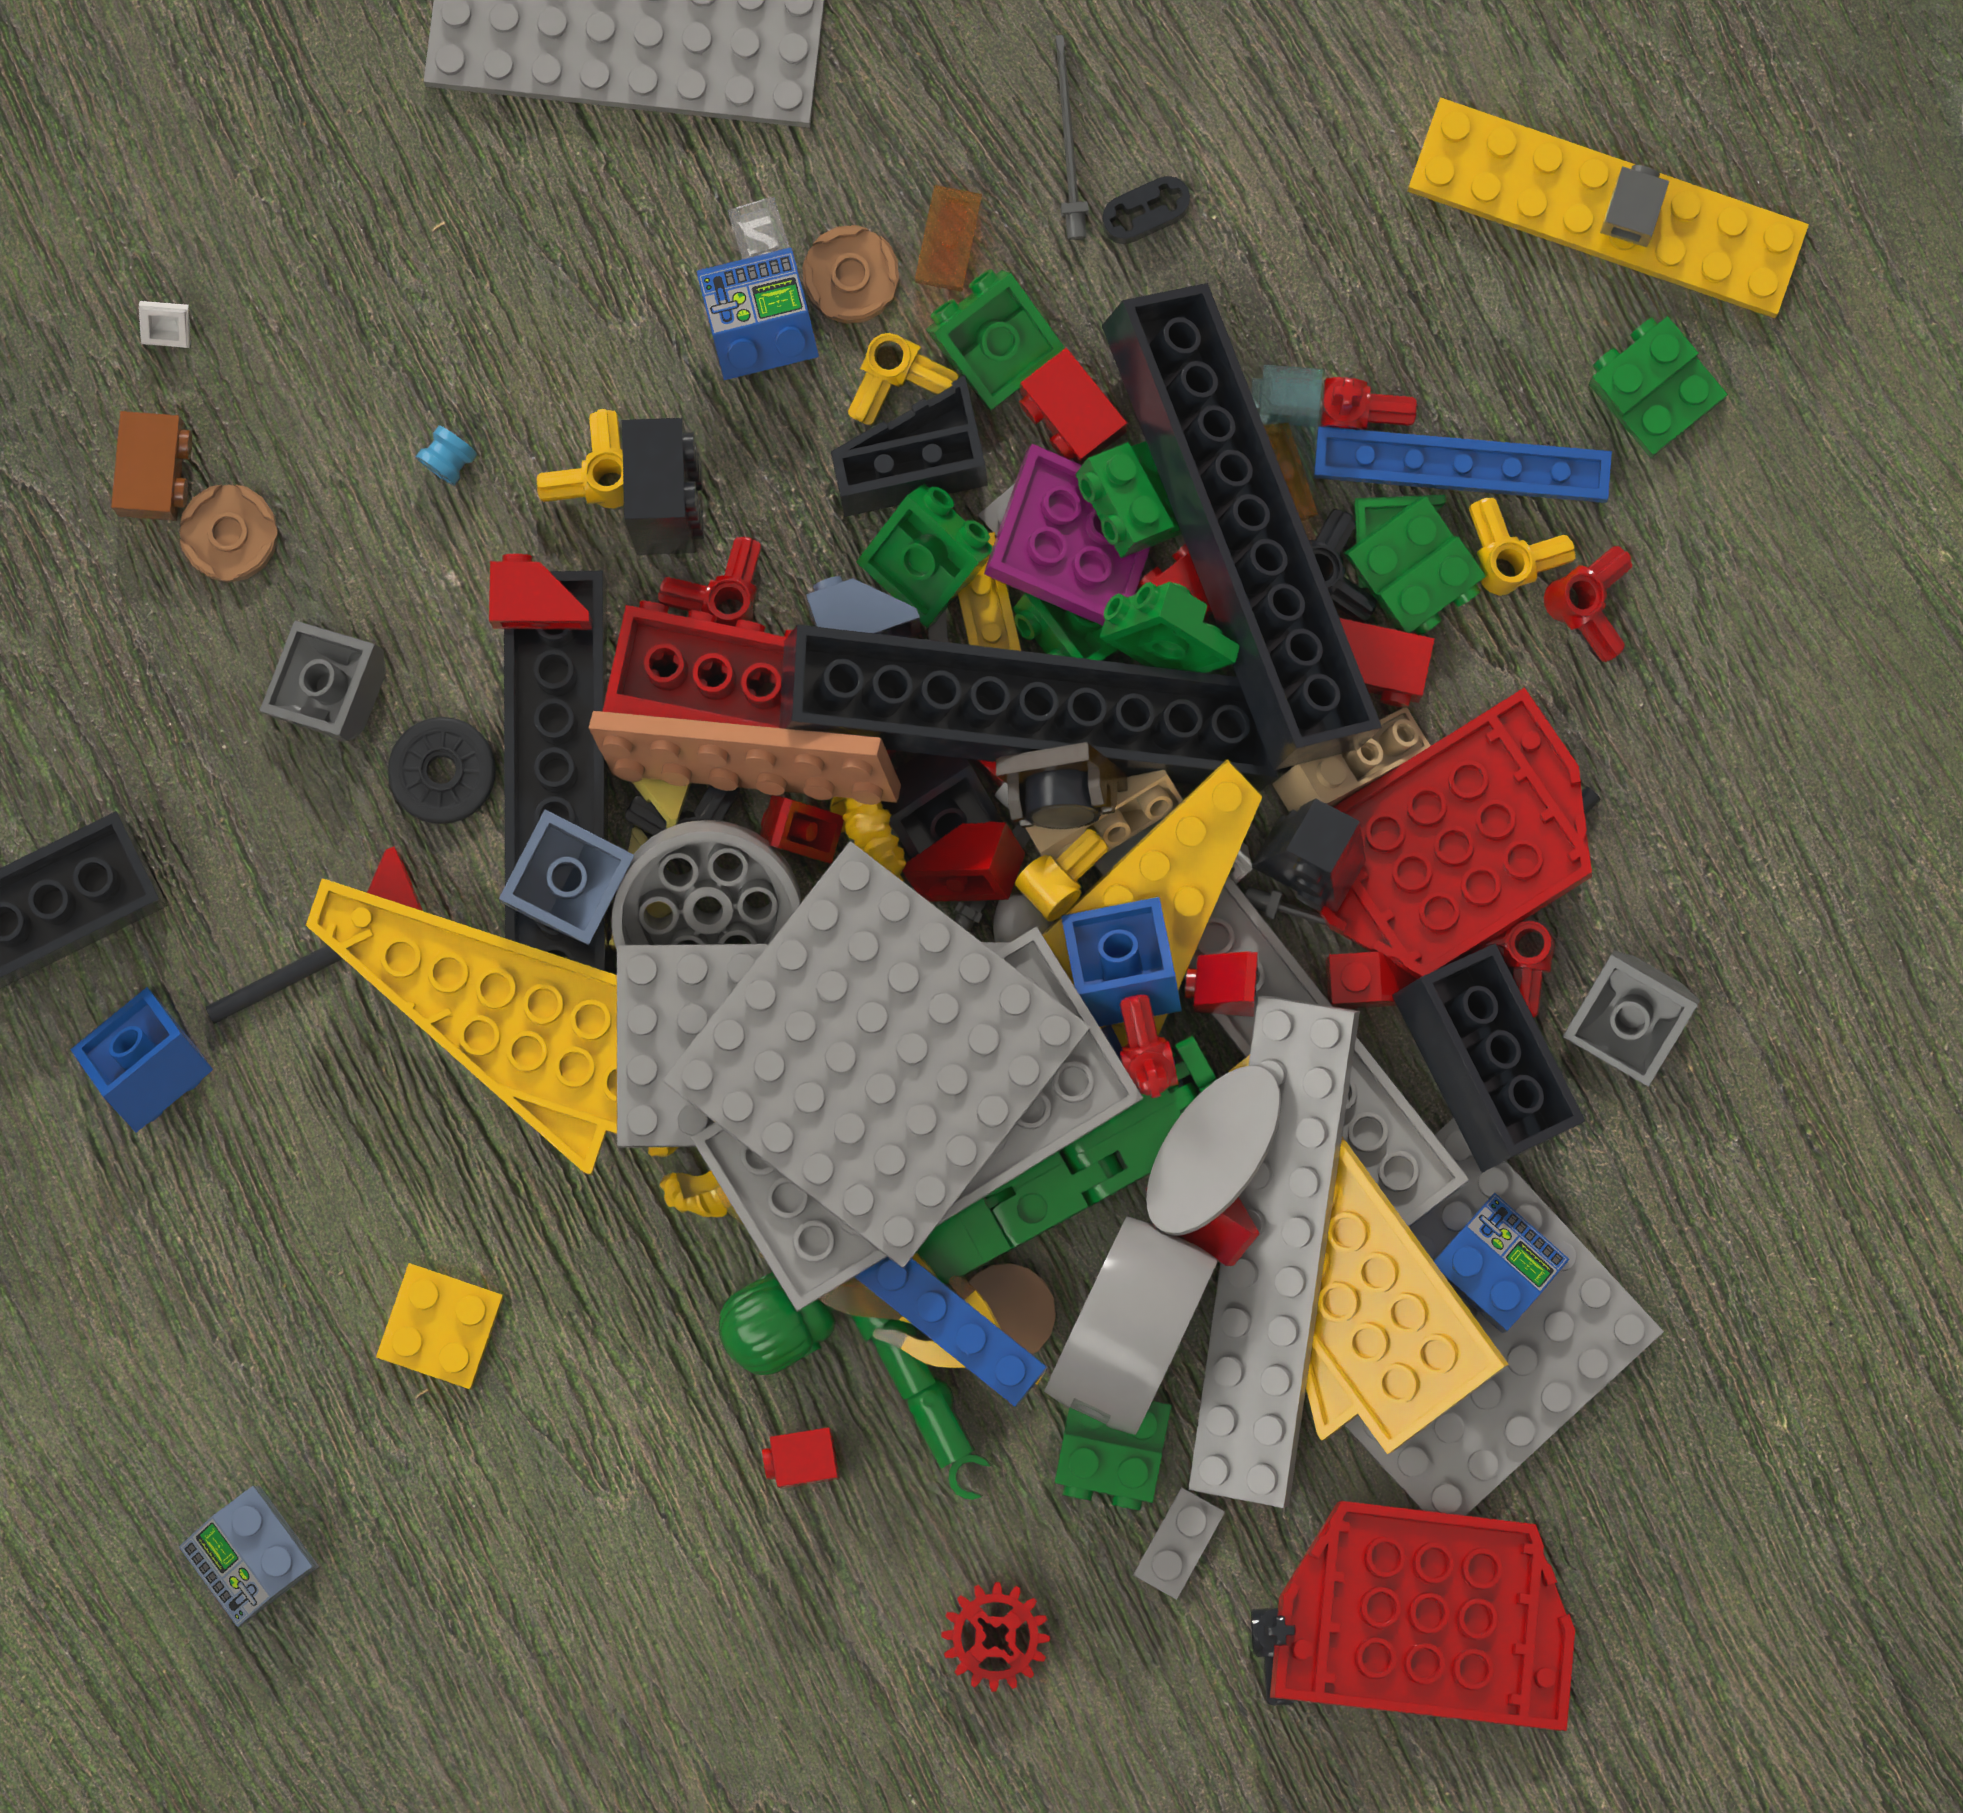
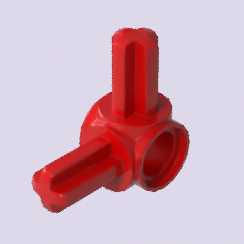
[1320,377,1417,430]
[658,536,762,627]
[1544,546,1632,662]
[1471,921,1555,1018]
[1120,995,1179,1098]

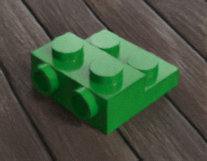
[926,269,1065,410]
[1588,316,1728,459]
[1075,441,1182,558]
[856,483,993,628]
[1343,496,1486,635]
[1100,582,1240,673]
[1013,593,1120,661]
[1054,1401,1171,1511]

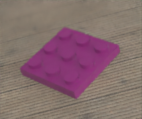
[984,444,1151,626]

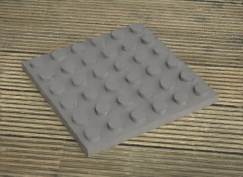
[662,841,1091,1269]
[1344,1118,1664,1516]

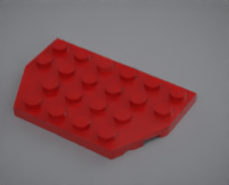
[1317,687,1592,979]
[1270,1501,1575,1731]

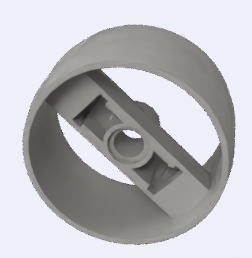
[1044,1216,1218,1435]

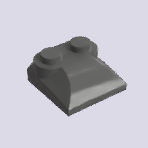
[259,620,386,741]
[1563,950,1700,1087]

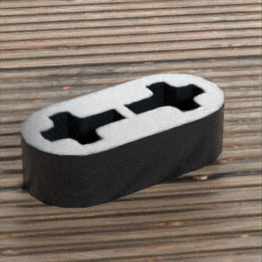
[1102,176,1190,244]

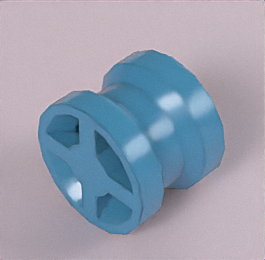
[415,425,478,486]

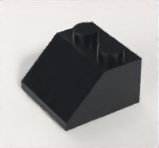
[881,754,1003,860]

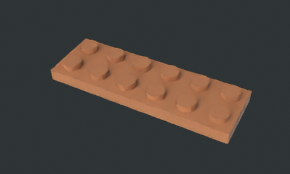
[589,711,901,805]

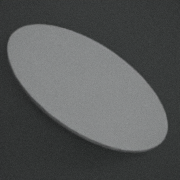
[1146,1066,1281,1236]

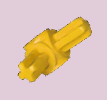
[848,333,959,425]
[536,409,624,509]
[1469,498,1576,595]
[1015,829,1109,921]

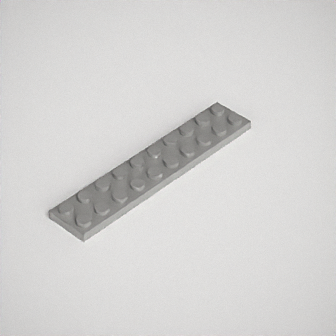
[1093,816,1469,1227]
[1189,996,1360,1508]

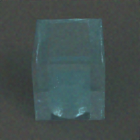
[1251,365,1323,427]

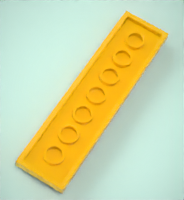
[1407,97,1809,318]

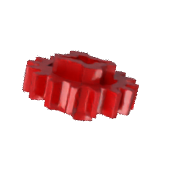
[941,1582,1050,1692]

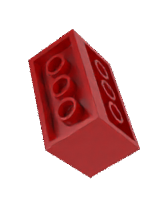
[602,601,792,728]

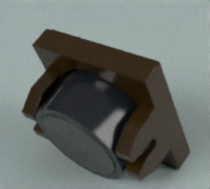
[996,742,1128,829]

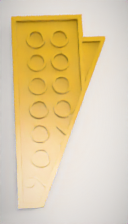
[1042,759,1262,1047]
[306,878,617,1176]
[1229,1055,1509,1454]

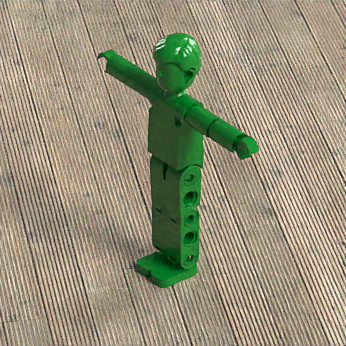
[718,1035,1217,1500]

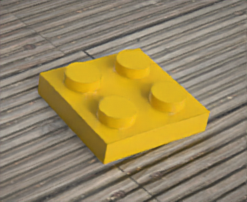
[376,1263,504,1390]

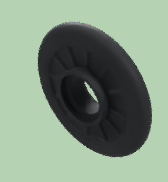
[388,717,496,824]

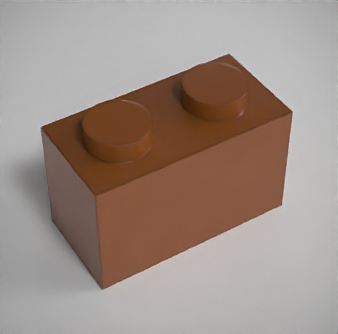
[111,411,192,521]

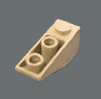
[1272,708,1430,812]
[1026,770,1183,859]

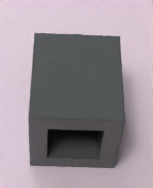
[1600,165,1669,247]

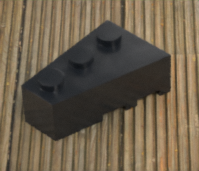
[831,375,988,517]
[1252,798,1366,912]

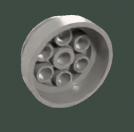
[612,820,802,950]

